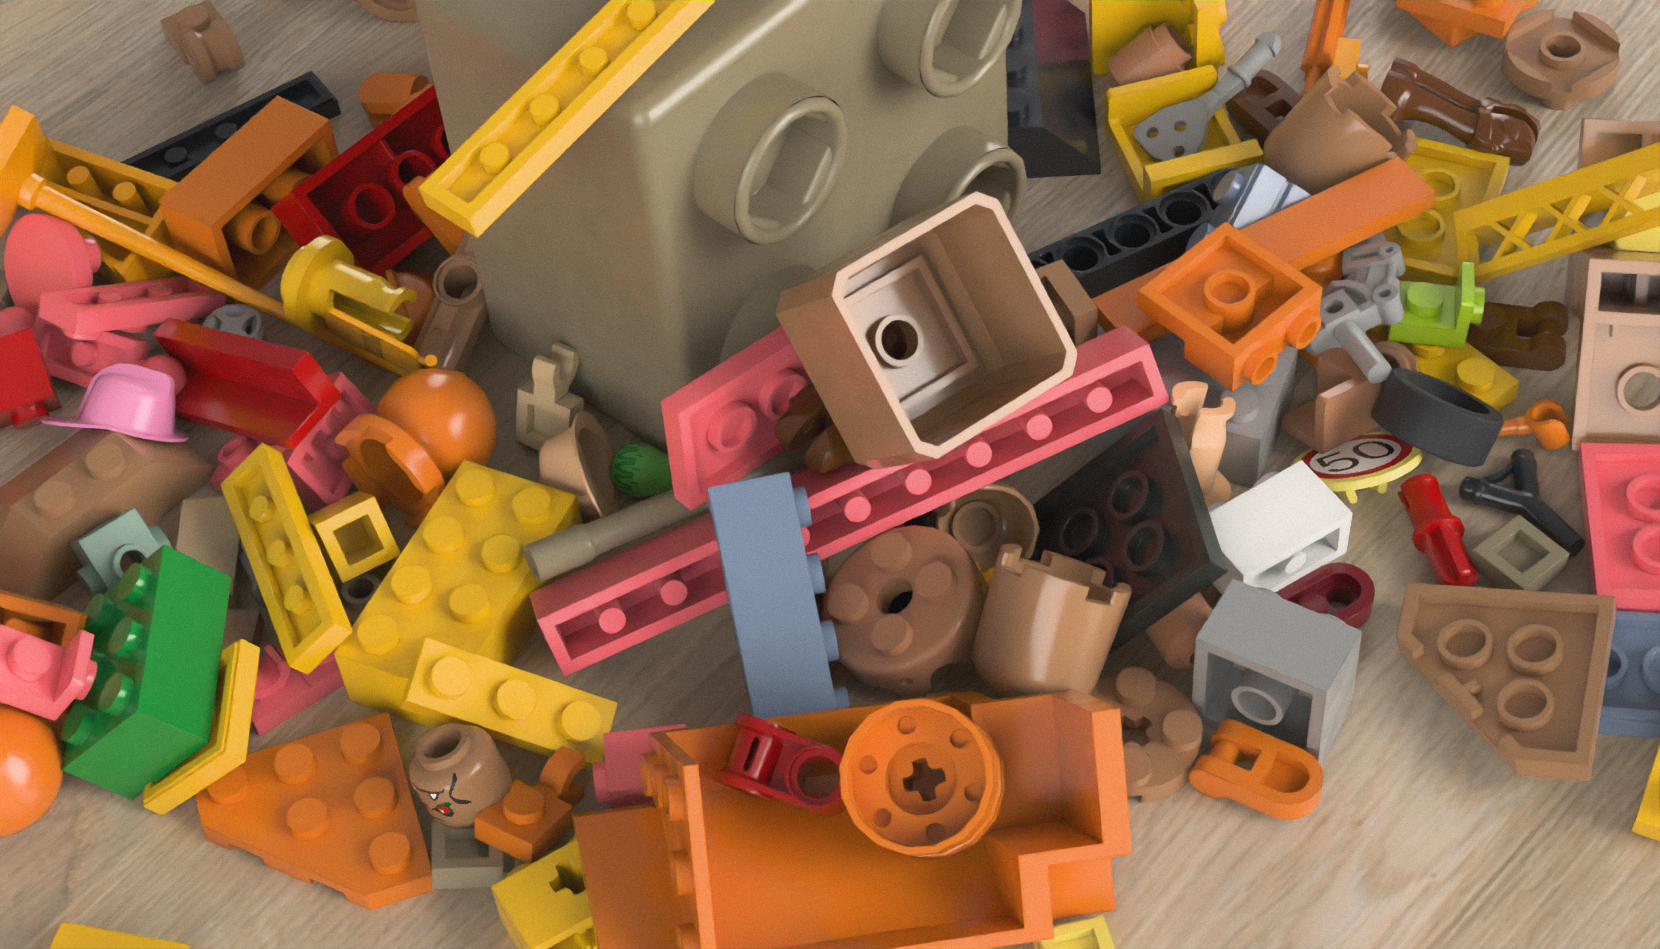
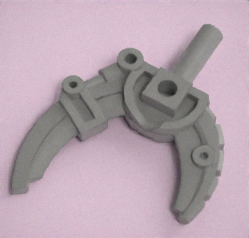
[1289,232,1406,383]

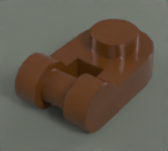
[1225,69,1302,151]
[1466,301,1569,371]

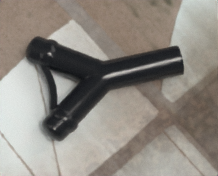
[1459,448,1585,559]

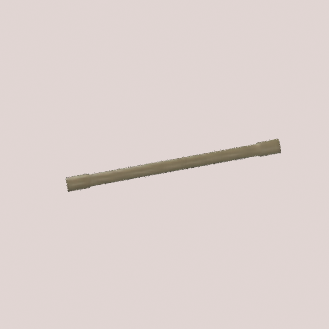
[523,429,825,583]

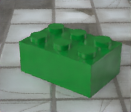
[61,544,231,800]

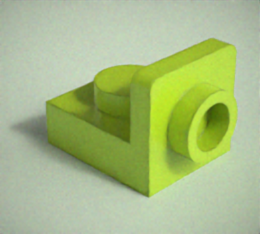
[1388,261,1485,349]

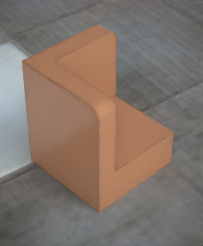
[1281,347,1381,454]

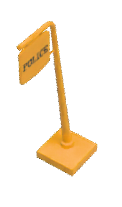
[0,104,438,376]

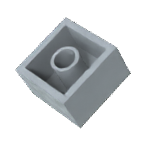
[1192,578,1362,765]

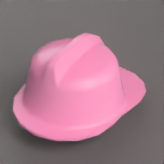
[40,363,189,442]

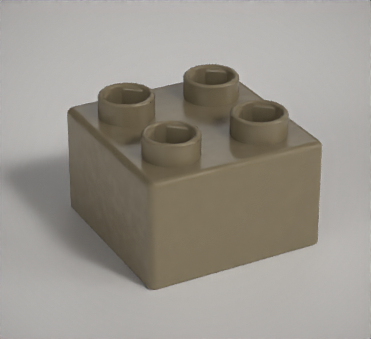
[414,0,1027,454]

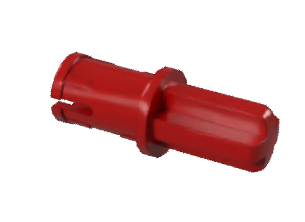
[1398,474,1478,587]

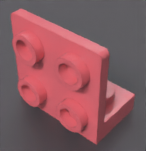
[209,372,375,512]

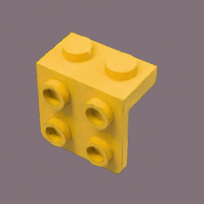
[1089,0,1227,76]

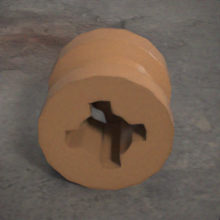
[180,17,245,85]

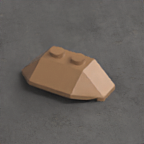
[0,427,217,602]

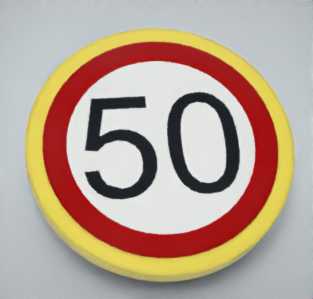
[1291,432,1422,504]

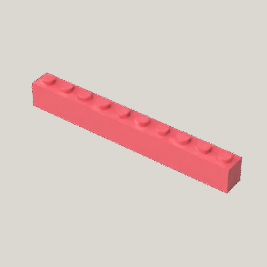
[529,325,1170,677]

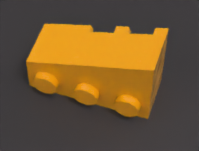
[35,138,178,284]

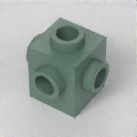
[69,508,173,599]

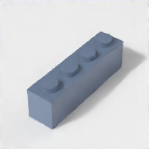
[707,472,850,718]

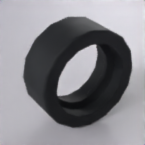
[1371,368,1504,467]

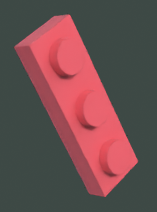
[39,275,226,340]

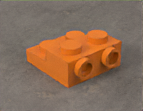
[1137,222,1322,392]

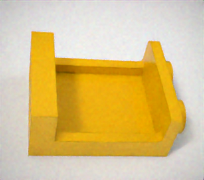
[1104,65,1263,204]

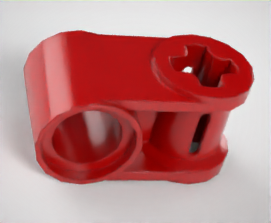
[713,713,846,817]

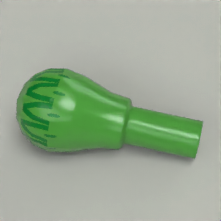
[609,442,673,498]

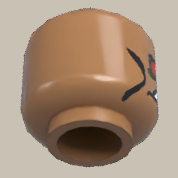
[409,723,512,828]

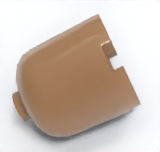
[1263,65,1418,196]
[972,544,1132,699]

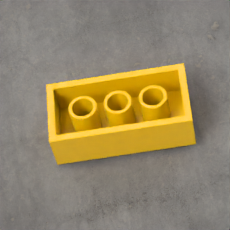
[334,460,583,729]

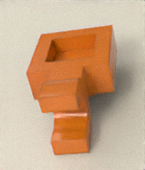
[474,745,585,863]

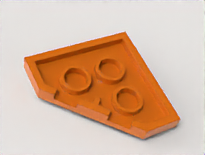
[195,711,433,910]

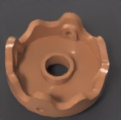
[821,525,989,699]

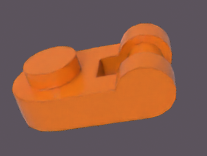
[1188,719,1324,820]

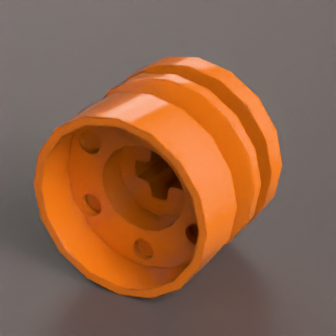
[839,699,1006,858]

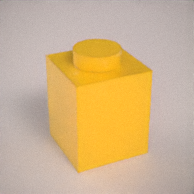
[307,490,401,583]

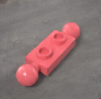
[0,307,187,396]

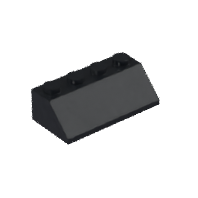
[1006,0,1101,178]

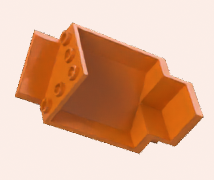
[572,689,1132,949]

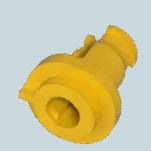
[280,235,417,342]

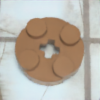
[1501,9,1620,111]
[1090,667,1203,803]

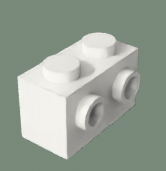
[1208,460,1352,594]

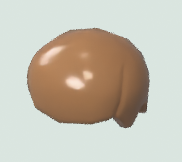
[933,480,1040,573]

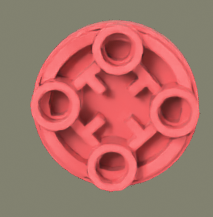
[4,212,101,318]

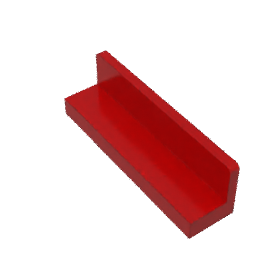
[152,318,342,449]

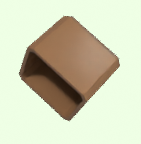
[776,191,1078,469]

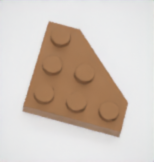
[1396,582,1616,782]

